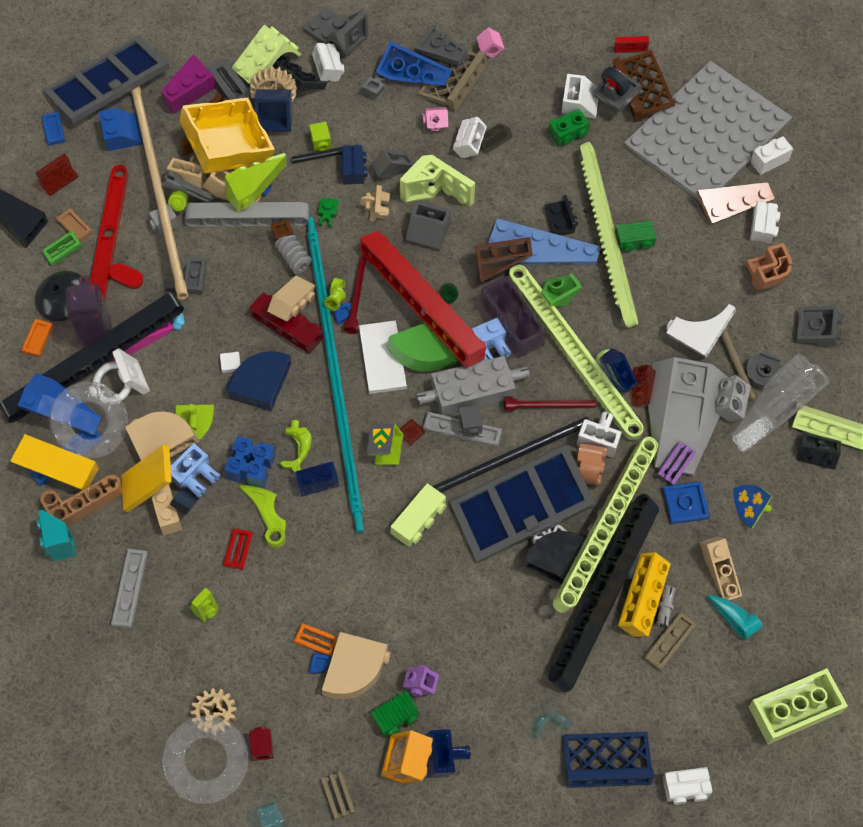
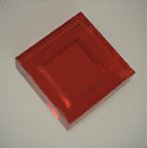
[400,419,425,445]

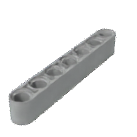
[184,202,309,227]

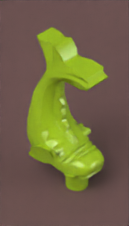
[280,420,312,475]

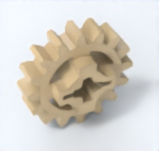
[191,688,238,736]

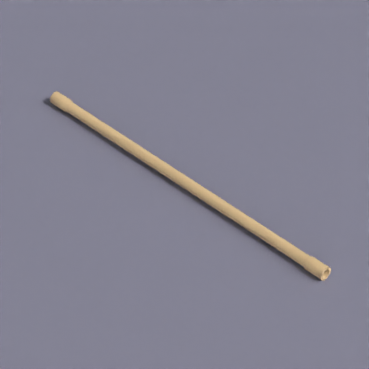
[131,86,188,300]

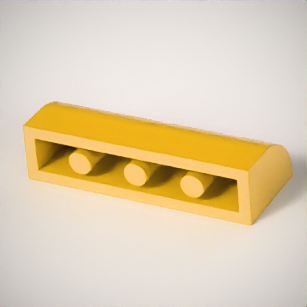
[10,434,99,490]

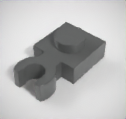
[361,73,387,99]

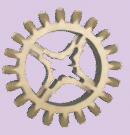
[249,65,297,102]

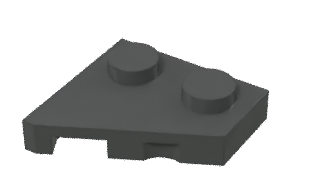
[166,257,207,294]

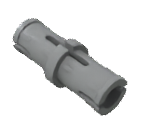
[655,585,676,628]

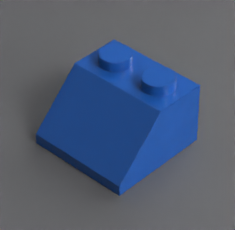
[99,108,142,152]

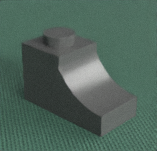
[371,150,414,179]

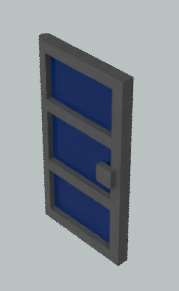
[43,35,170,124]
[450,443,596,563]

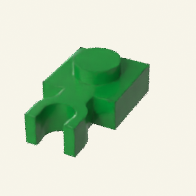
[318,197,339,228]

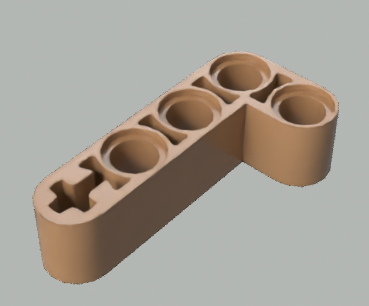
[40,475,123,527]

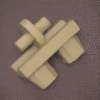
[360,185,390,222]

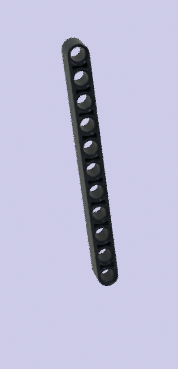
[0,292,184,423]
[548,493,659,693]

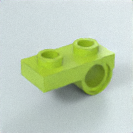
[189,588,219,622]

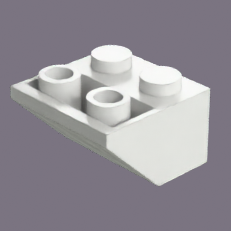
[561,74,598,119]

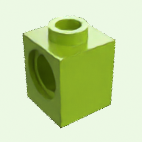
[309,122,332,152]

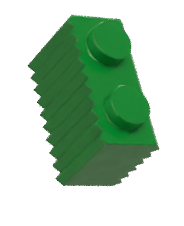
[615,220,656,252]
[371,691,420,737]

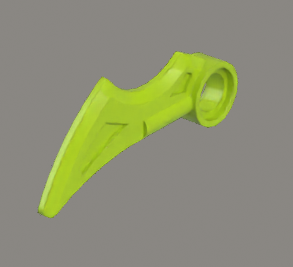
[239,485,286,548]

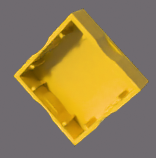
[179,98,275,173]

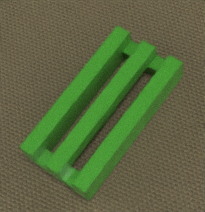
[42,231,83,266]

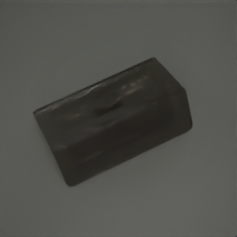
[480,123,512,154]

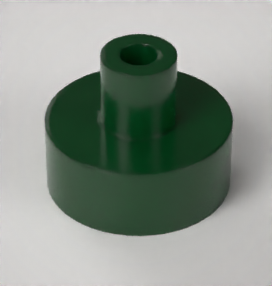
[440,283,458,303]

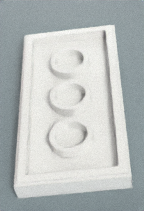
[359,321,407,394]

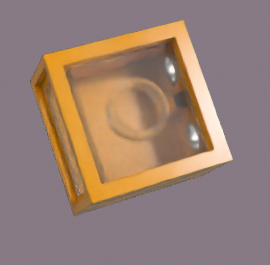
[381,730,433,784]

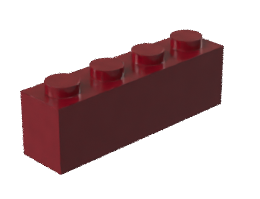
[249,292,323,354]

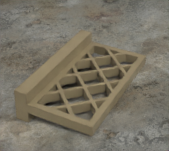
[418,51,487,112]

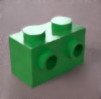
[548,109,590,147]

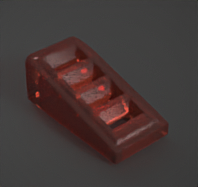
[632,365,656,407]

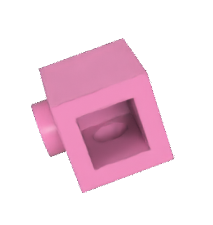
[476,27,505,58]
[422,107,448,131]

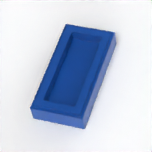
[42,112,65,146]

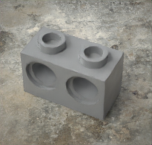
[715,375,751,423]

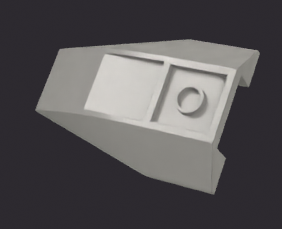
[647,357,728,476]

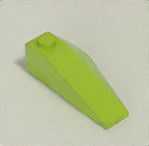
[224,153,286,212]

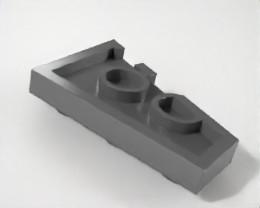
[415,25,468,66]

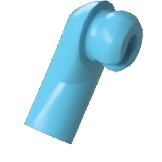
[172,313,185,330]

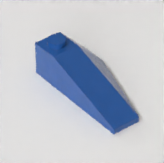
[375,41,452,86]
[18,373,102,435]

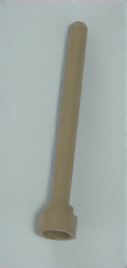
[721,325,756,401]

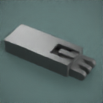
[207,59,254,107]

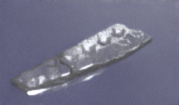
[731,353,830,453]

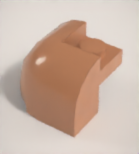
[746,243,793,291]

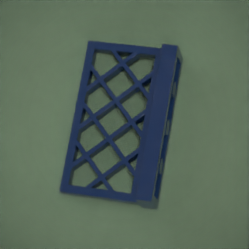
[563,732,654,788]

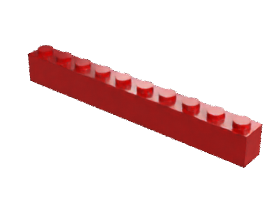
[359,230,487,368]

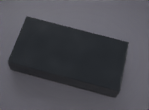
[170,487,199,515]

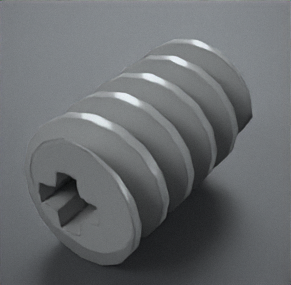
[275,235,312,275]

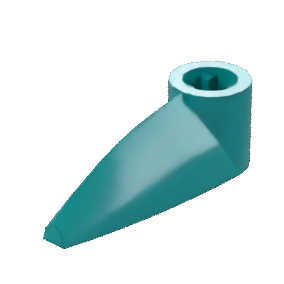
[707,594,762,640]

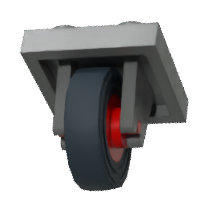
[592,67,642,113]

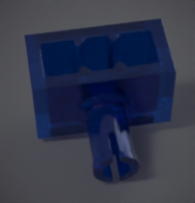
[425,729,471,778]

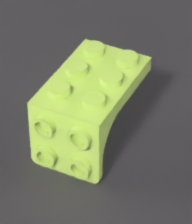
[232,25,301,84]

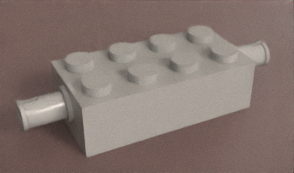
[416,356,530,416]

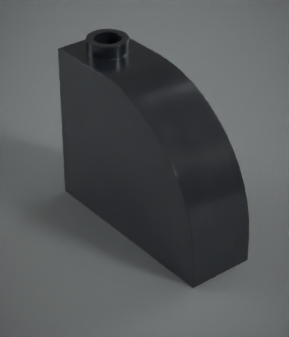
[521,531,593,587]

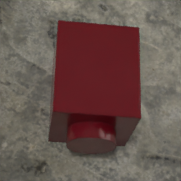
[249,727,274,761]

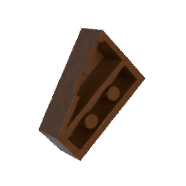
[474,237,533,283]

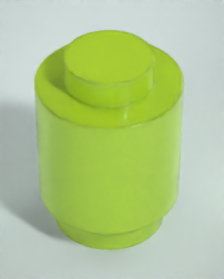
[168,190,188,211]

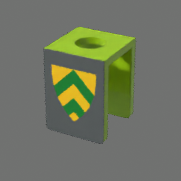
[367,423,403,466]

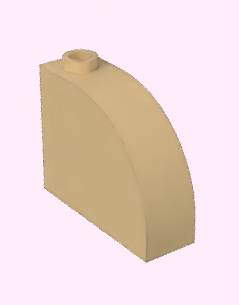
[125,412,200,460]
[322,632,391,699]

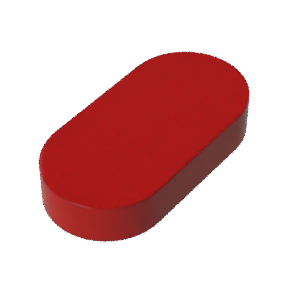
[109,263,144,289]

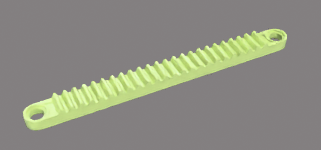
[580,142,638,328]
[509,265,644,440]

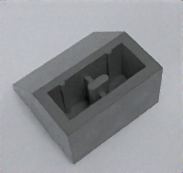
[406,201,451,251]

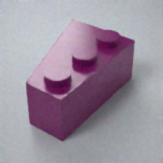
[161,54,216,114]

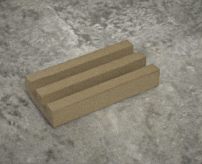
[321,771,355,820]

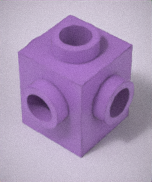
[403,665,439,697]

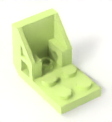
[400,155,475,207]

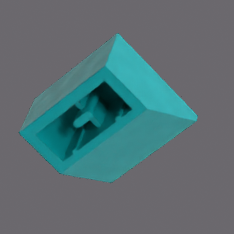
[37,510,77,561]

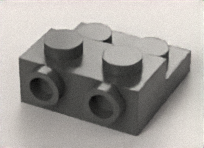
[797,306,843,346]

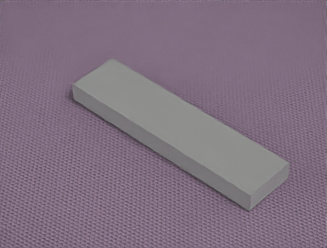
[423,412,502,448]
[111,549,148,629]

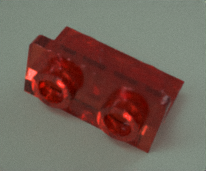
[35,153,78,196]

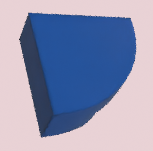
[333,303,351,325]
[309,653,332,674]

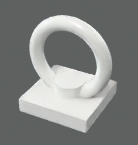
[92,348,150,405]

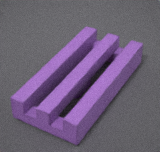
[657,442,696,484]

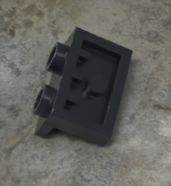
[544,195,578,236]
[797,432,841,469]

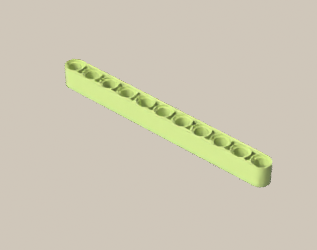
[553,437,658,613]

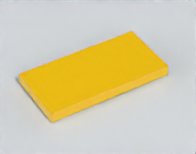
[121,445,172,512]

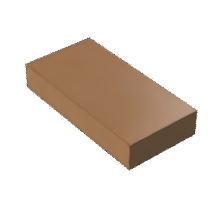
[56,208,93,242]

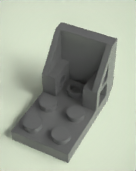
[303,7,368,58]

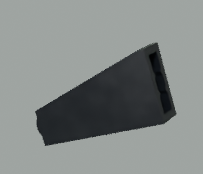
[0,189,48,248]

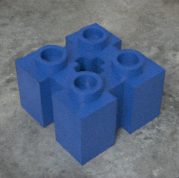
[224,436,276,489]

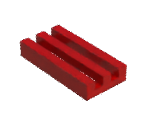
[613,36,650,53]
[223,528,253,570]

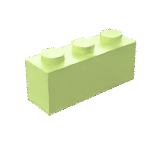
[390,483,447,547]

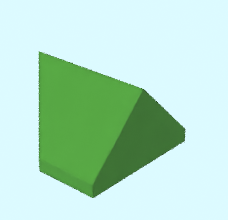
[541,273,582,306]

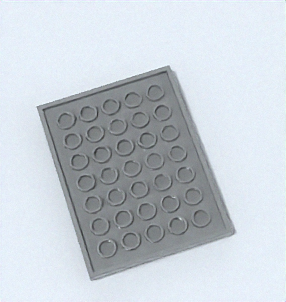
[624,61,792,201]

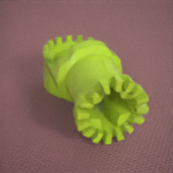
[324,277,346,311]

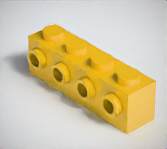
[618,552,670,637]

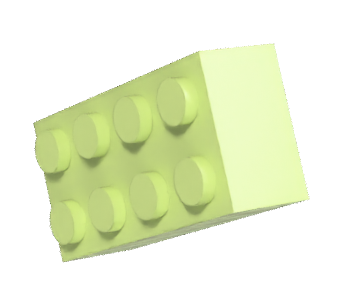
[748,669,848,745]

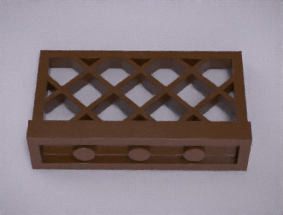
[613,50,675,122]

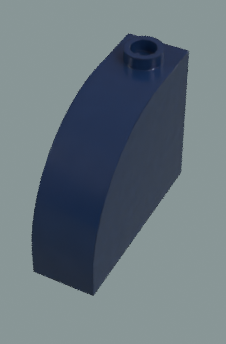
[226,351,292,412]

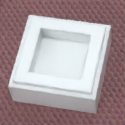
[220,352,240,373]

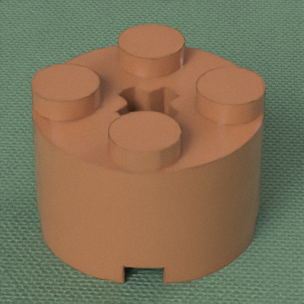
[573,443,607,486]

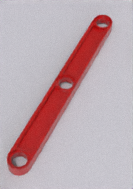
[89,165,128,305]

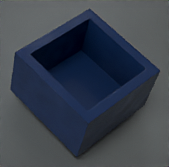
[254,89,293,131]

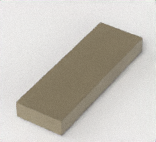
[644,612,697,672]

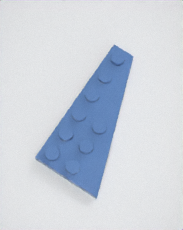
[488,218,601,265]

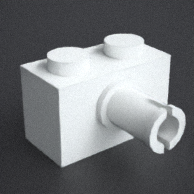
[577,412,622,458]

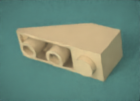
[699,536,742,600]

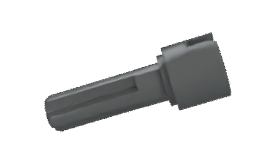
[161,170,212,203]

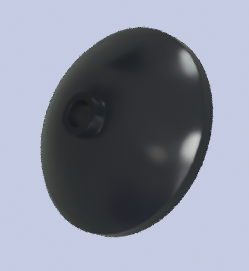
[35,271,89,321]

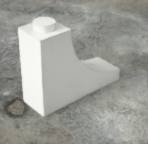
[666,304,736,358]

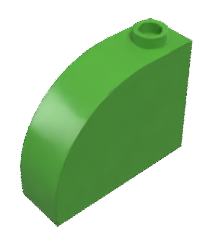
[387,323,458,372]

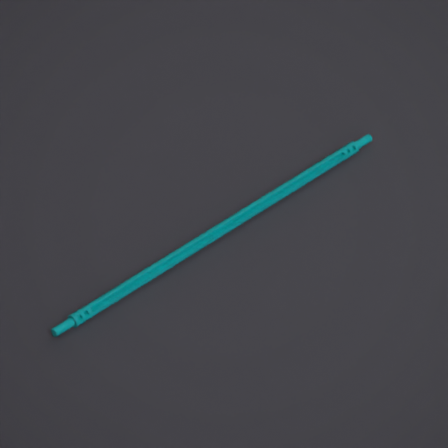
[307,217,364,533]

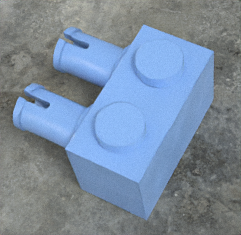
[472,318,511,361]
[171,443,221,498]

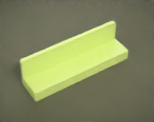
[792,404,863,450]

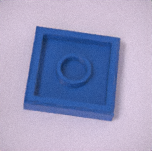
[662,481,710,525]

